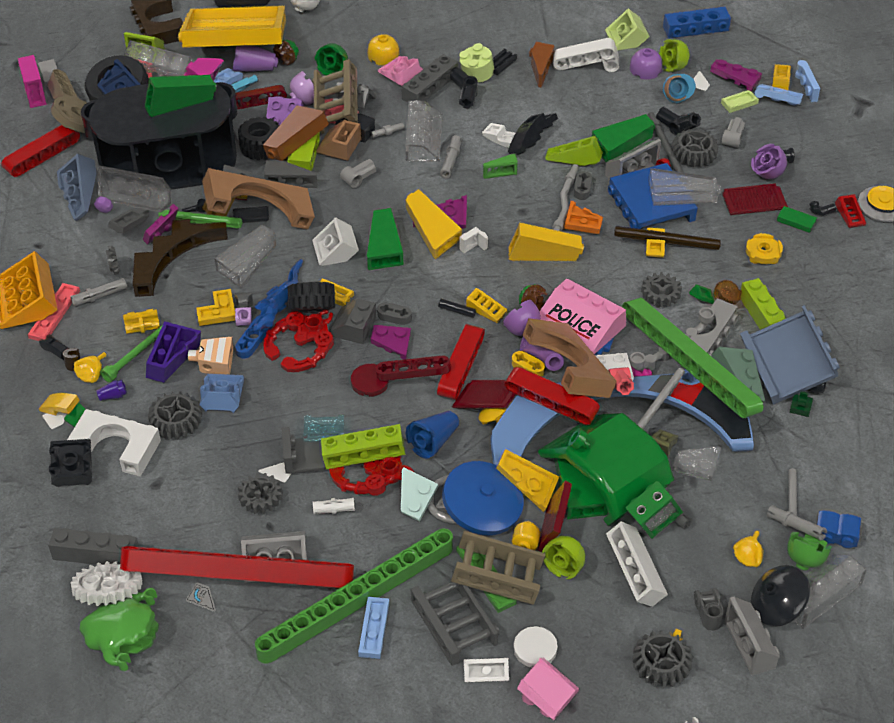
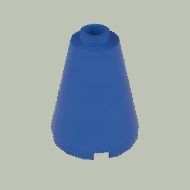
[405,411,459,459]

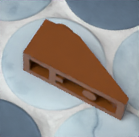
[529,42,555,88]

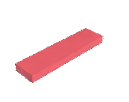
[28,283,80,341]

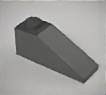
[264,160,318,188]

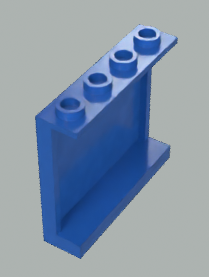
[608,163,697,229]

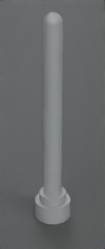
[637,368,685,429]

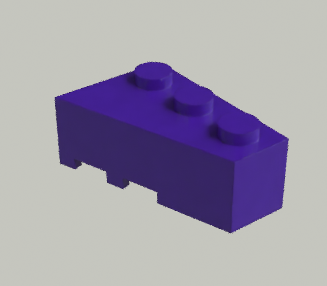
[146,321,201,383]

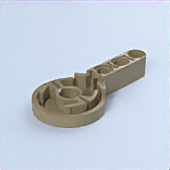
[47,69,87,133]

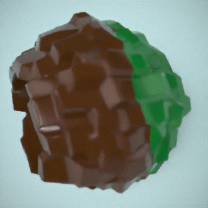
[273,40,299,65]
[519,284,548,311]

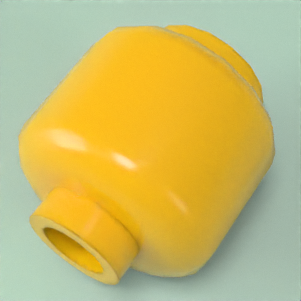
[512,521,541,550]

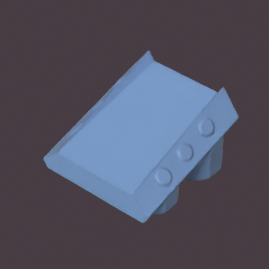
[200,374,244,413]

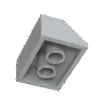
[605,139,661,180]
[241,531,307,583]
[724,597,780,675]

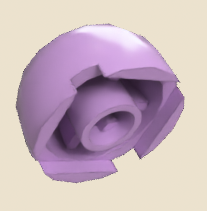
[290,71,314,105]

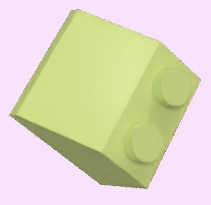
[605,8,649,50]

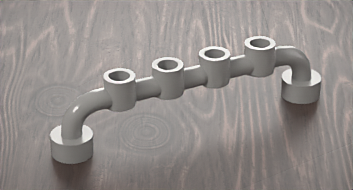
[629,307,715,371]

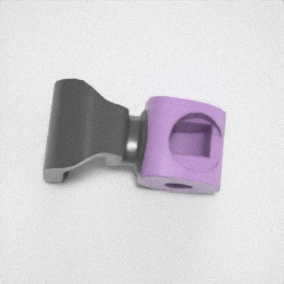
[235,292,253,326]

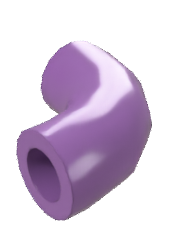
[520,336,564,371]

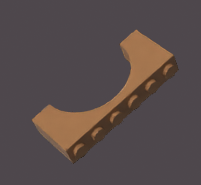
[202,168,315,229]
[523,318,616,398]

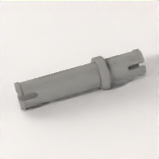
[440,135,462,179]
[70,278,127,307]
[767,505,827,541]

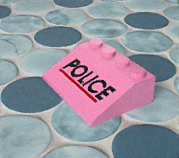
[540,279,626,354]

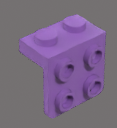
[266,96,305,125]

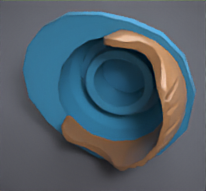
[663,74,696,103]

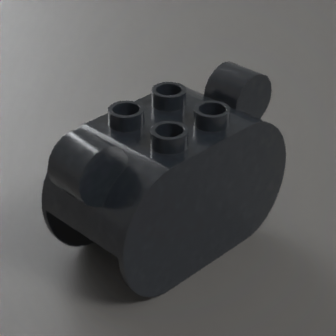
[80,82,238,195]

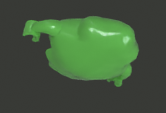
[80,588,159,671]

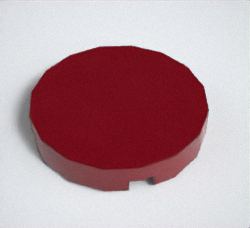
[351,364,389,397]

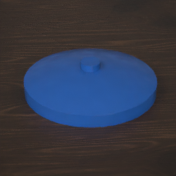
[442,461,524,535]

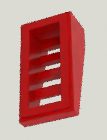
[835,194,866,228]

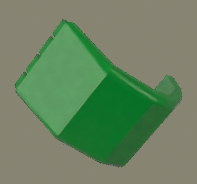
[538,413,674,526]

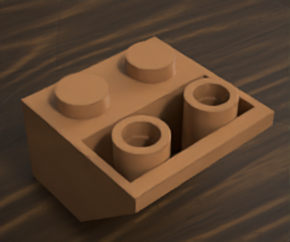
[316,120,361,161]

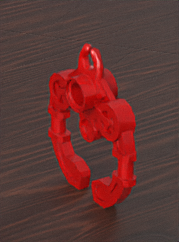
[263,310,334,372]
[329,456,415,496]

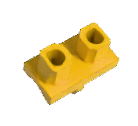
[123,309,160,334]

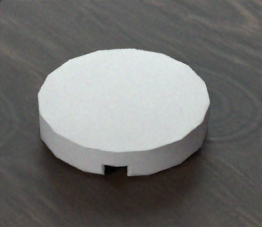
[514,626,558,667]

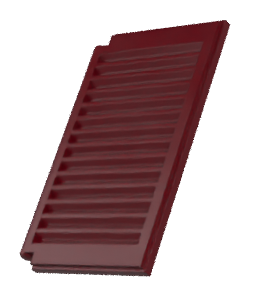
[722,183,788,215]
[452,380,516,409]

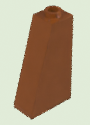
[263,105,329,161]

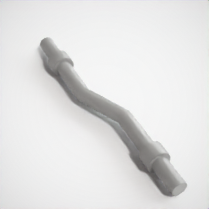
[552,164,579,231]

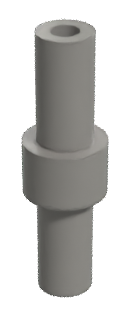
[371,123,404,138]

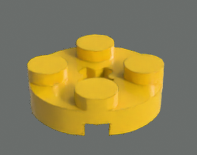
[746,233,783,264]

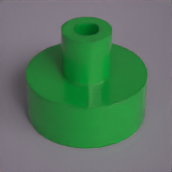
[568,428,590,450]

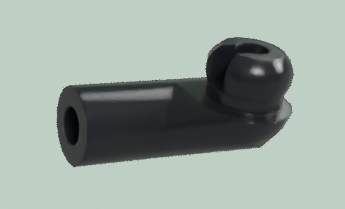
[809,201,836,216]

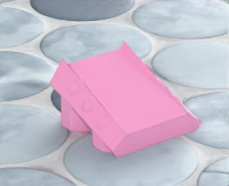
[378,56,423,86]
[517,658,579,720]

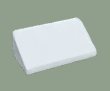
[464,658,509,682]

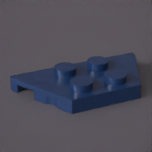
[97,59,141,95]

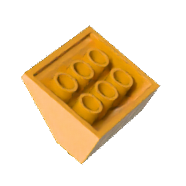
[0,251,58,329]

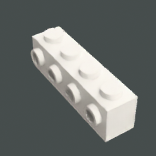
[606,521,668,607]

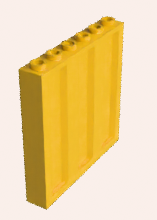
[179,6,286,47]

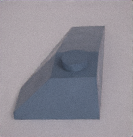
[57,154,96,221]

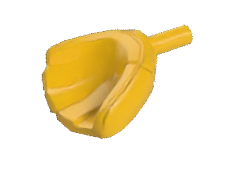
[74,352,106,383]
[733,531,763,567]

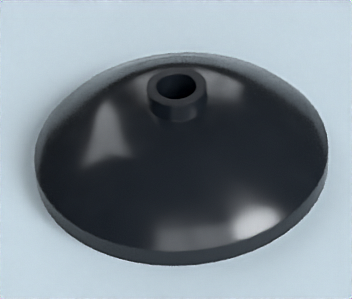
[751,565,810,627]

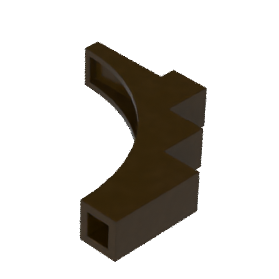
[133,219,228,297]

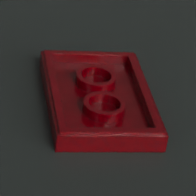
[536,481,572,552]

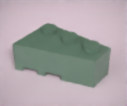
[710,347,765,402]

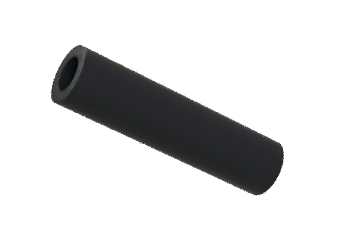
[438,299,476,318]

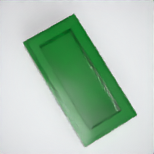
[777,206,817,233]

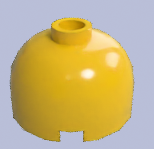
[367,34,399,65]

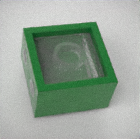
[626,480,683,539]

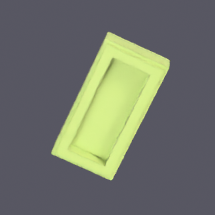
[721,90,759,113]

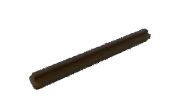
[614,226,721,250]

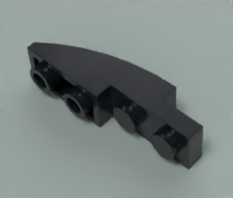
[508,113,558,155]

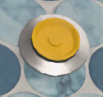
[858,186,894,222]

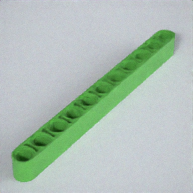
[622,297,763,418]
[255,529,453,664]

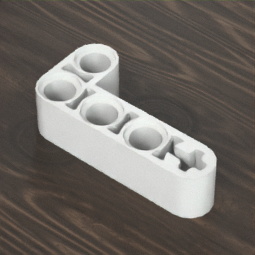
[553,38,619,72]

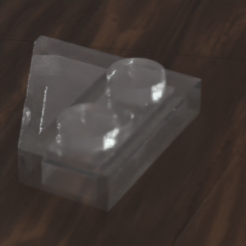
[672,447,721,481]

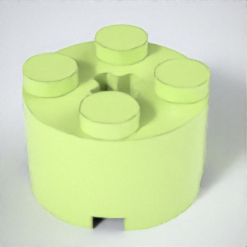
[459,43,494,82]

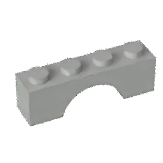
[690,298,738,355]

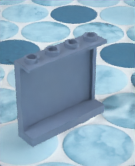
[740,305,840,404]

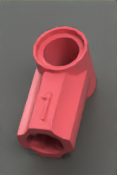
[608,367,634,395]

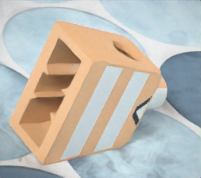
[188,337,234,375]

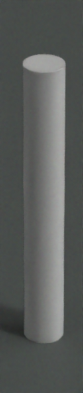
[788,468,797,516]

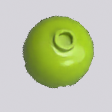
[659,39,690,72]
[542,536,586,579]

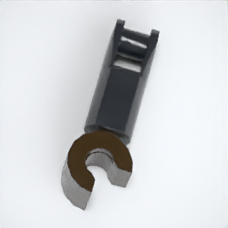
[39,334,81,371]

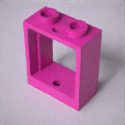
[18,55,47,108]

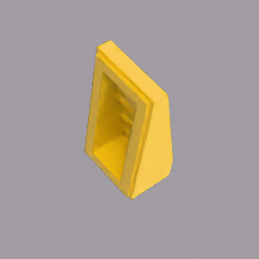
[772,64,791,90]
[466,288,507,323]

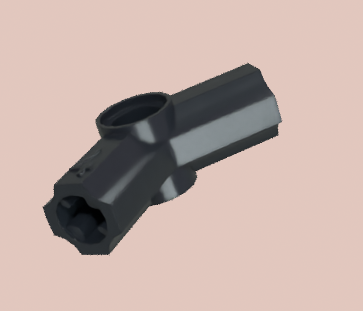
[450,68,478,109]
[656,106,701,135]

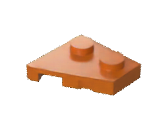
[564,201,603,234]

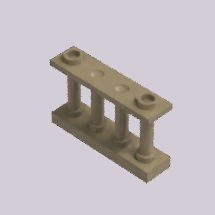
[312,59,358,134]
[451,531,545,605]

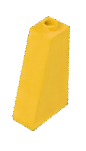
[405,189,462,259]
[508,223,584,261]

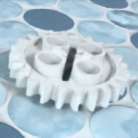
[71,561,142,606]

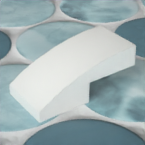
[482,123,515,148]

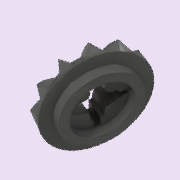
[106,246,120,275]

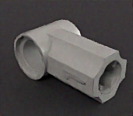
[721,117,745,148]
[340,159,376,188]

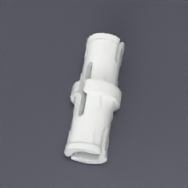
[313,498,355,515]

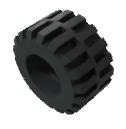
[238,117,280,160]
[288,282,335,312]

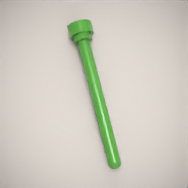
[100,325,163,383]

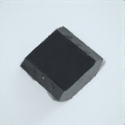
[49,439,92,487]

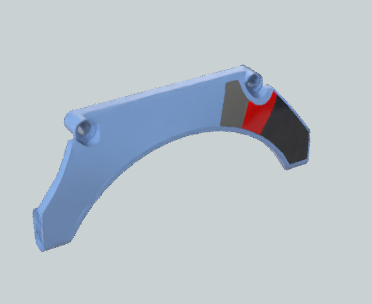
[491,370,754,465]

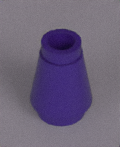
[96,379,127,401]

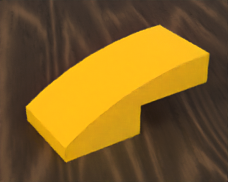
[646,228,665,258]
[39,393,80,416]

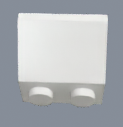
[312,217,359,266]

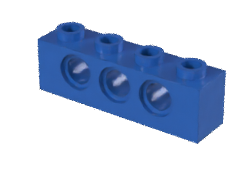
[663,7,731,39]

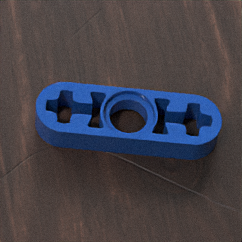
[235,315,272,359]

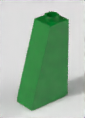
[145,75,216,117]
[592,114,655,163]
[367,208,404,270]
[554,458,608,520]

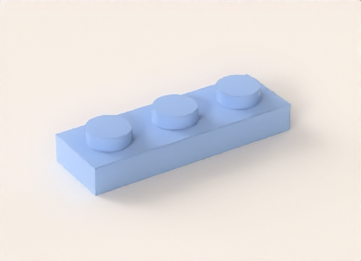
[358,597,389,659]

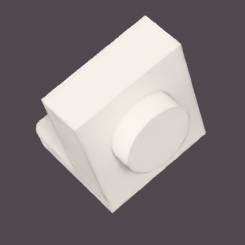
[460,227,488,253]

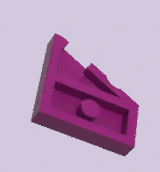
[143,204,179,245]

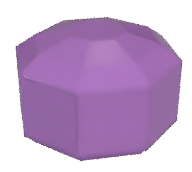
[94,196,113,213]

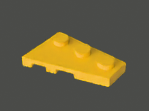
[496,449,559,512]

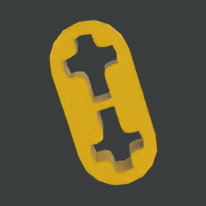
[512,351,545,377]

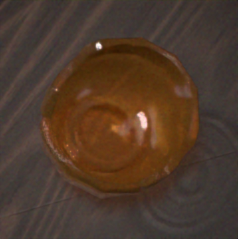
[713,280,742,305]

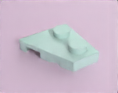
[401,467,439,522]

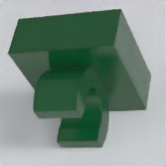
[789,391,813,417]

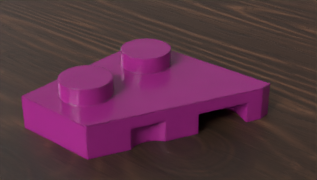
[371,325,411,360]

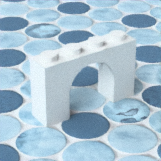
[67,409,161,477]

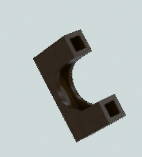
[129,0,183,45]

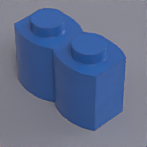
[816,511,861,548]

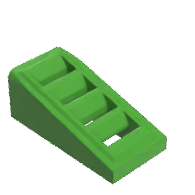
[483,154,518,179]

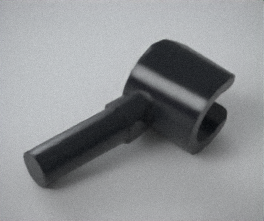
[182,199,206,213]

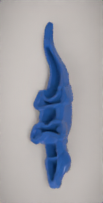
[253,259,303,332]

